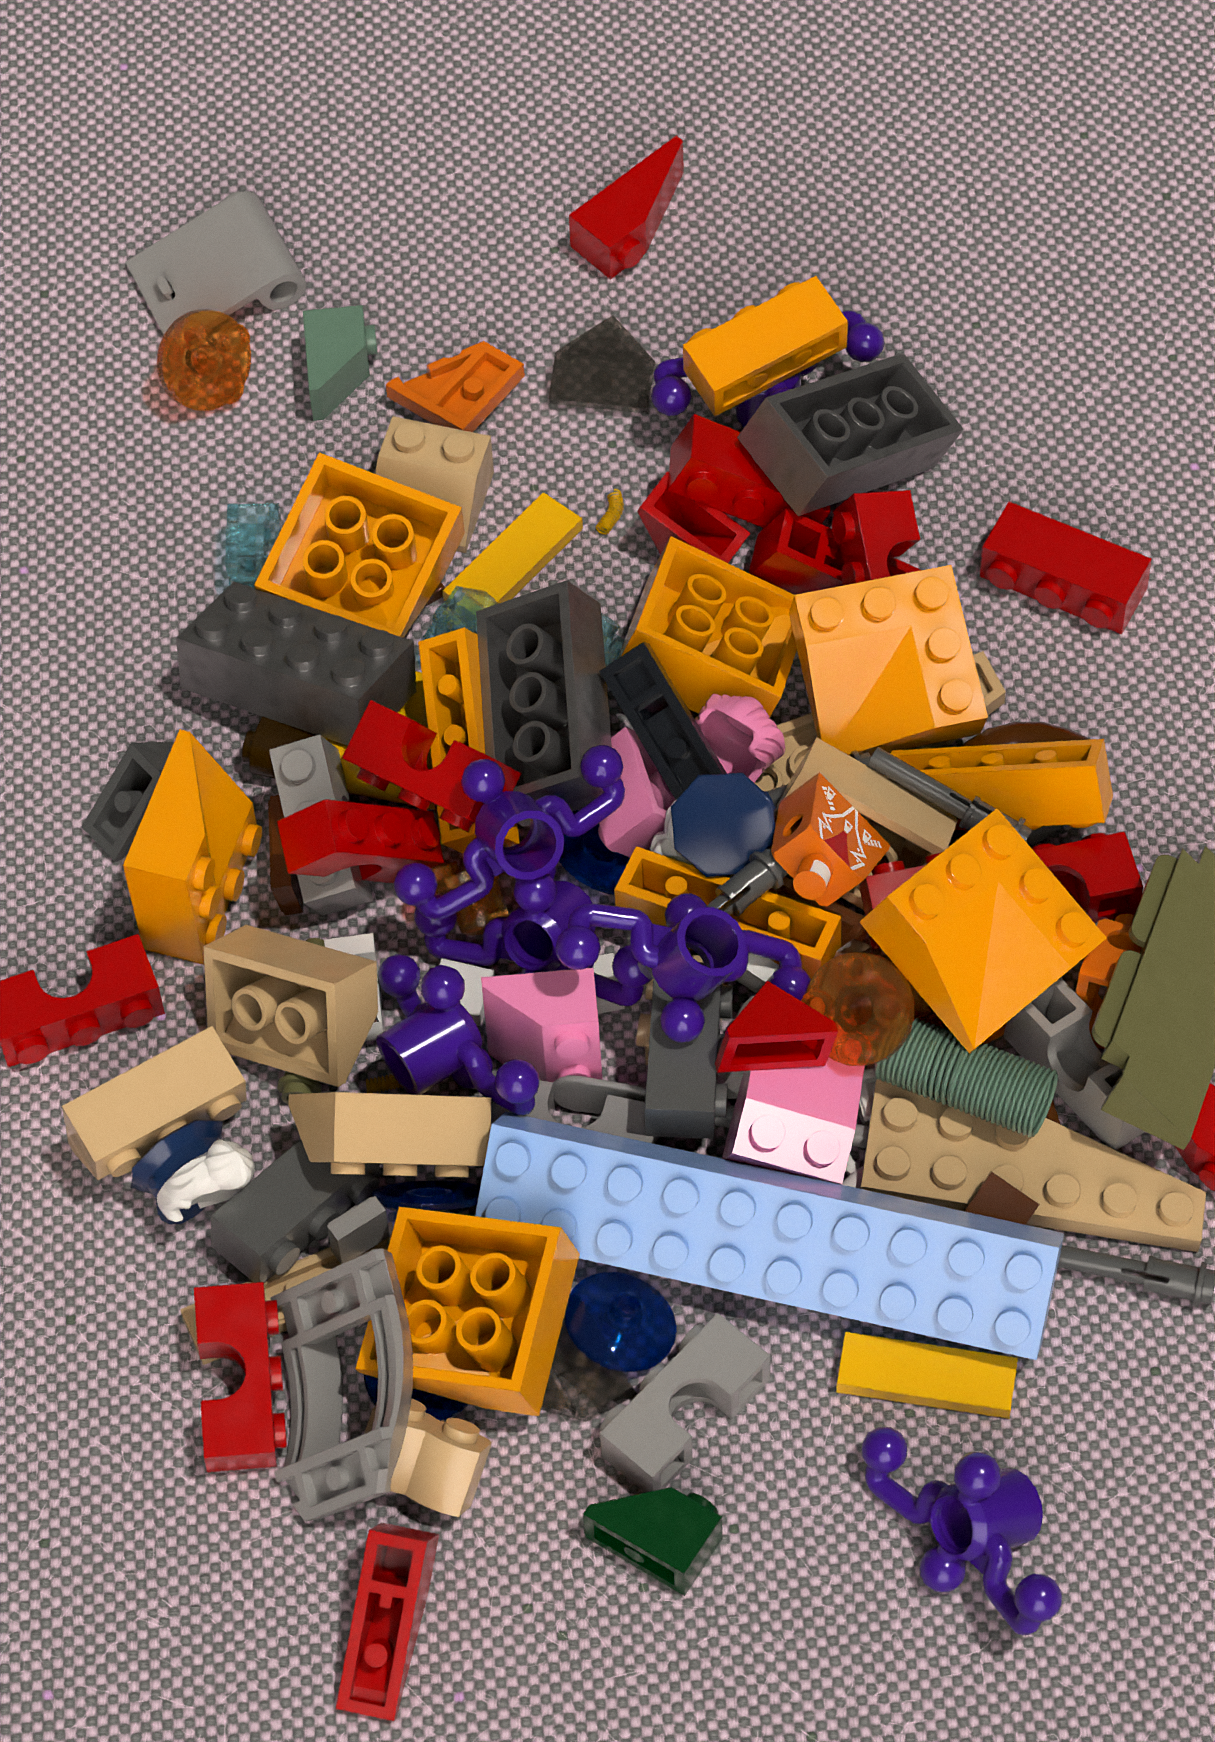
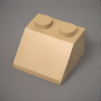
[375,416,494,553]

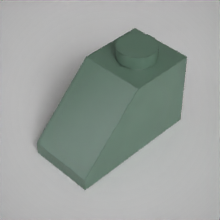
[303,305,378,421]

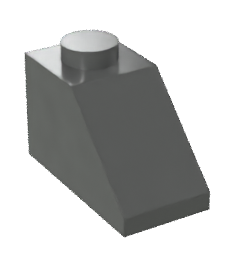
[81,741,174,861]

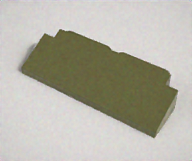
[1092,846,1215,1150]

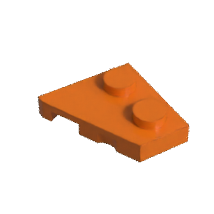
[386,341,525,432]

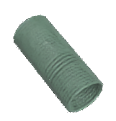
[874,1012,1058,1138]

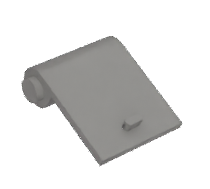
[125,191,307,350]

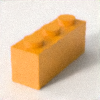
[683,276,848,417]

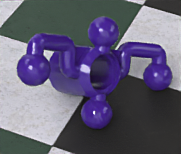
[651,310,885,427]
[394,745,625,920]
[414,873,650,1007]
[555,893,813,1043]
[376,954,540,1116]
[862,1427,1062,1636]

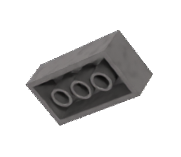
[737,353,964,516]
[476,580,612,826]
[176,582,416,746]

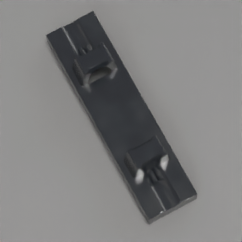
[599,642,727,800]

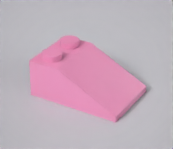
[722,1023,870,1185]

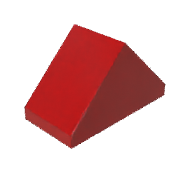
[637,471,751,563]
[715,981,838,1073]

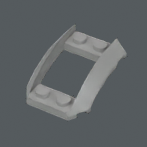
[270,1248,413,1521]

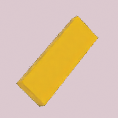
[443,492,583,623]
[836,1332,1018,1419]

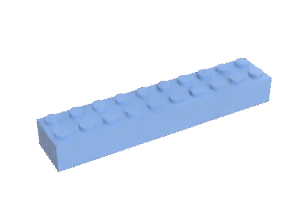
[475,1112,1064,1360]

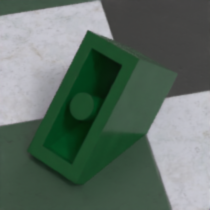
[583,1487,722,1596]

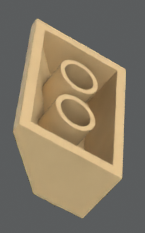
[769,737,959,910]
[203,925,378,1087]
[62,1026,247,1180]
[288,1092,492,1177]

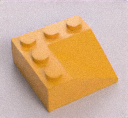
[254,452,465,638]
[617,536,797,717]
[789,565,988,756]
[123,729,262,965]
[859,808,1107,1053]
[355,1207,580,1416]

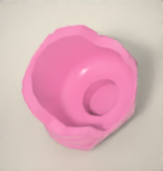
[695,694,785,783]

